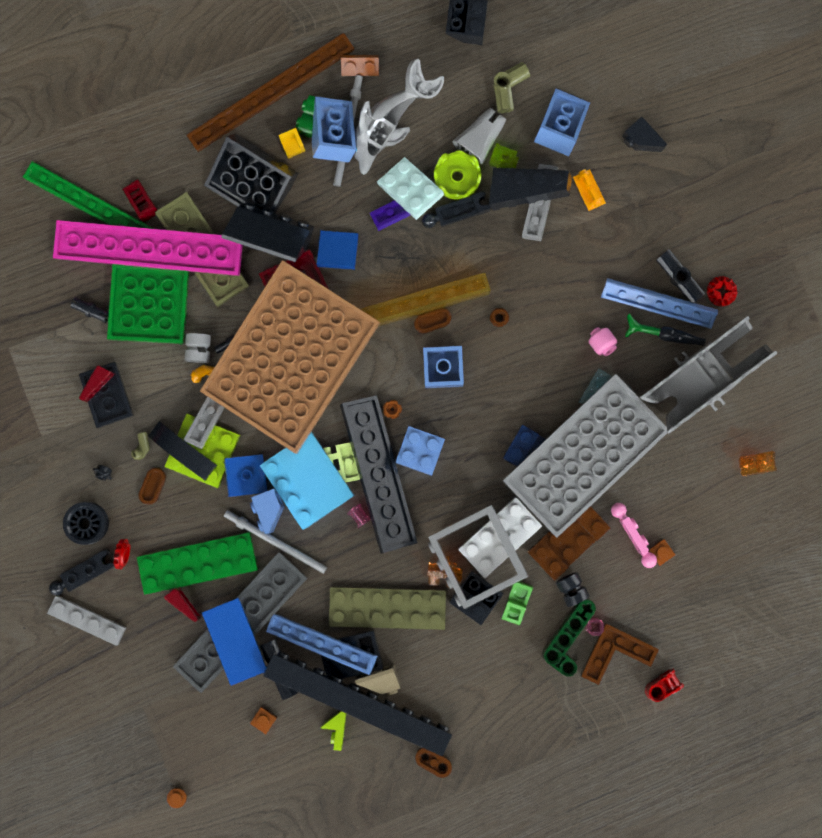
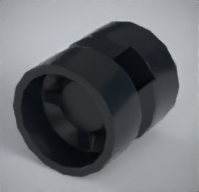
[555,572,590,607]

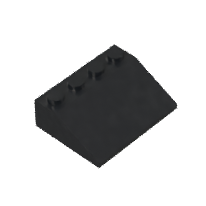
[204,133,299,213]
[221,202,314,262]

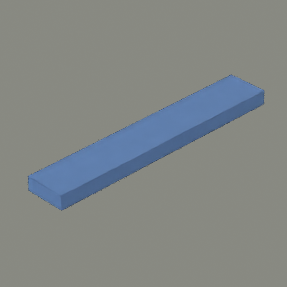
[601,278,718,329]
[266,614,377,675]

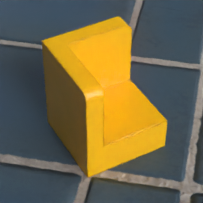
[279,128,305,158]

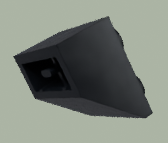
[446,0,488,45]
[449,571,504,625]

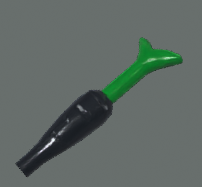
[625,313,706,346]

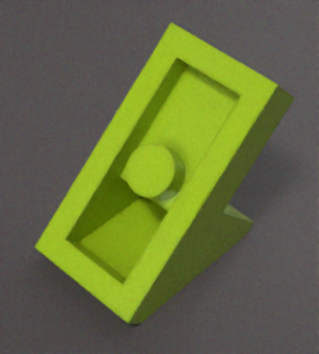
[320,711,346,751]

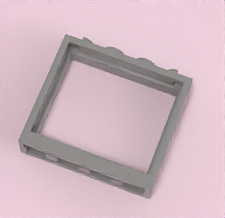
[428,505,529,609]

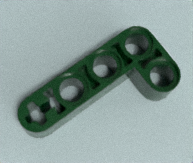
[542,599,596,677]

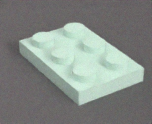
[377,157,444,220]

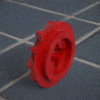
[707,276,738,307]
[113,539,131,570]

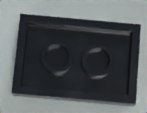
[79,362,134,429]

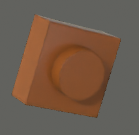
[648,539,675,566]
[250,706,277,734]

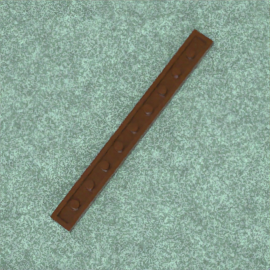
[187,33,355,152]

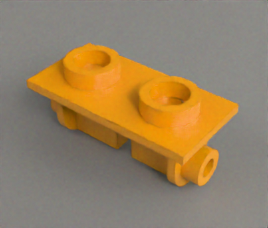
[573,169,606,211]

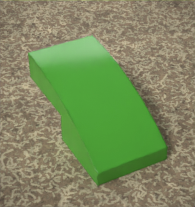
[502,581,533,625]

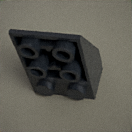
[321,629,384,678]

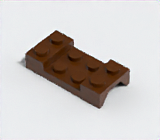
[527,506,611,581]

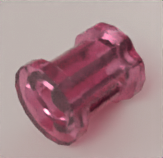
[347,503,371,529]
[585,617,604,636]

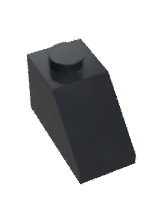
[622,117,667,152]

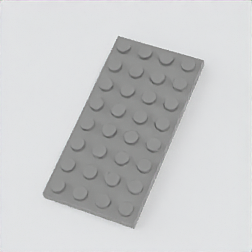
[503,374,667,538]

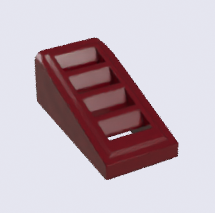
[122,179,158,222]
[79,365,114,402]
[164,587,201,622]

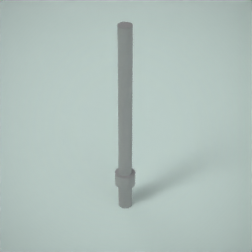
[333,75,363,187]
[224,510,327,574]

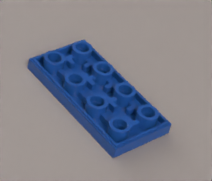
[202,598,267,686]

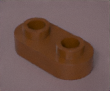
[415,747,452,778]

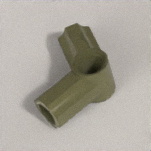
[493,62,530,114]

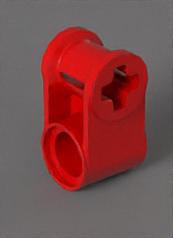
[645,668,684,702]

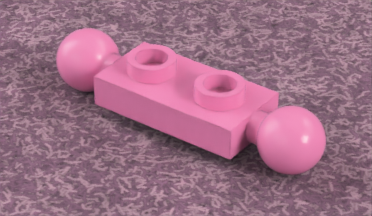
[611,503,657,568]

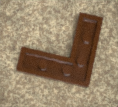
[580,623,659,685]

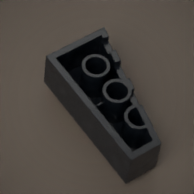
[489,168,572,211]

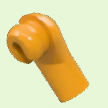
[191,365,215,383]

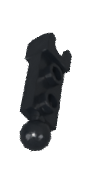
[422,191,491,228]
[49,549,115,596]

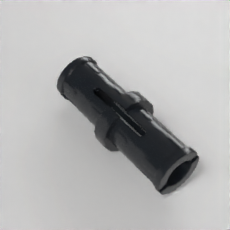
[71,297,109,323]

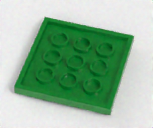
[107,264,189,344]

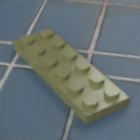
[155,192,249,307]
[329,587,446,630]

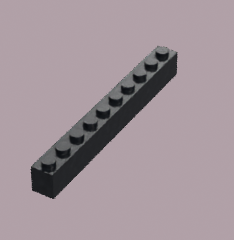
[263,651,452,757]

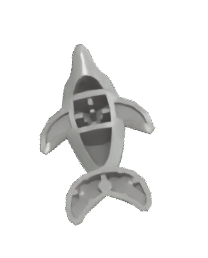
[354,59,444,175]

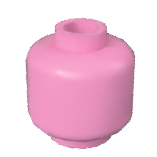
[589,327,617,356]

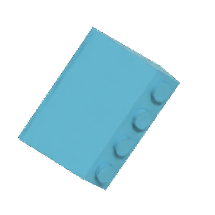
[260,432,355,530]

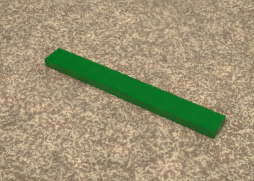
[23,161,154,229]

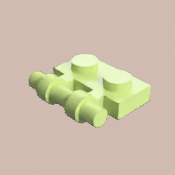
[323,442,360,483]

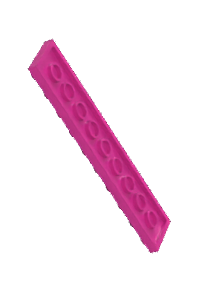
[53,220,243,276]

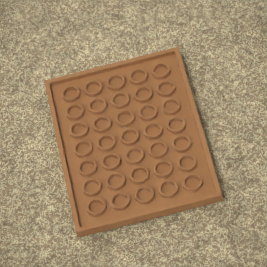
[200,260,380,454]

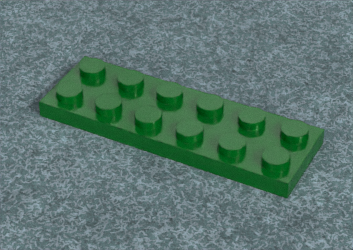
[137,532,258,595]

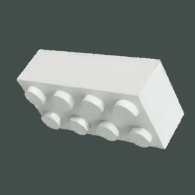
[458,497,542,578]

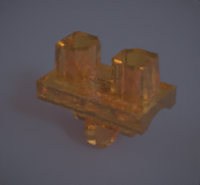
[739,451,777,476]
[427,556,463,589]

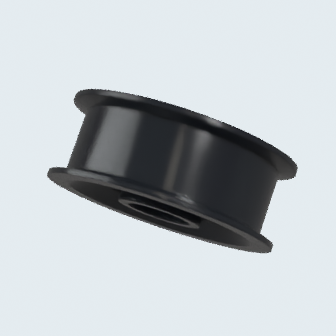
[63,502,109,545]

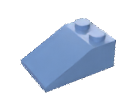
[534,89,590,156]
[312,97,356,162]

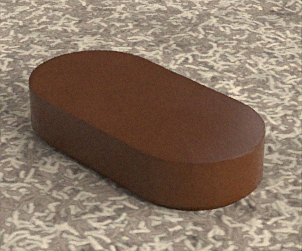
[414,308,451,334]
[139,468,166,505]

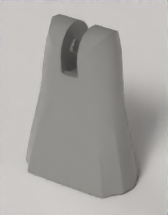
[452,107,507,165]

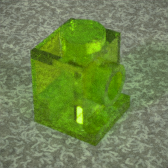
[489,143,519,168]

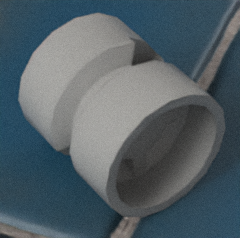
[184,333,211,363]

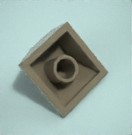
[355,663,401,696]

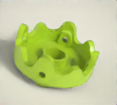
[434,150,481,200]

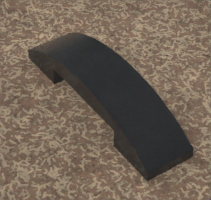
[148,421,217,481]

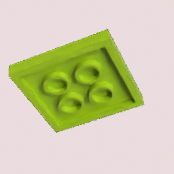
[164,414,240,488]

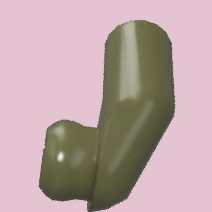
[131,432,150,460]

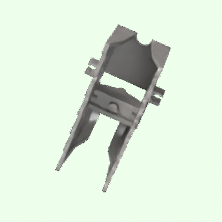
[640,316,777,434]

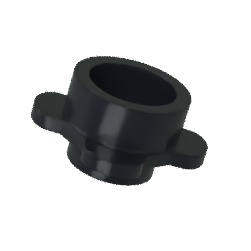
[93,465,112,481]

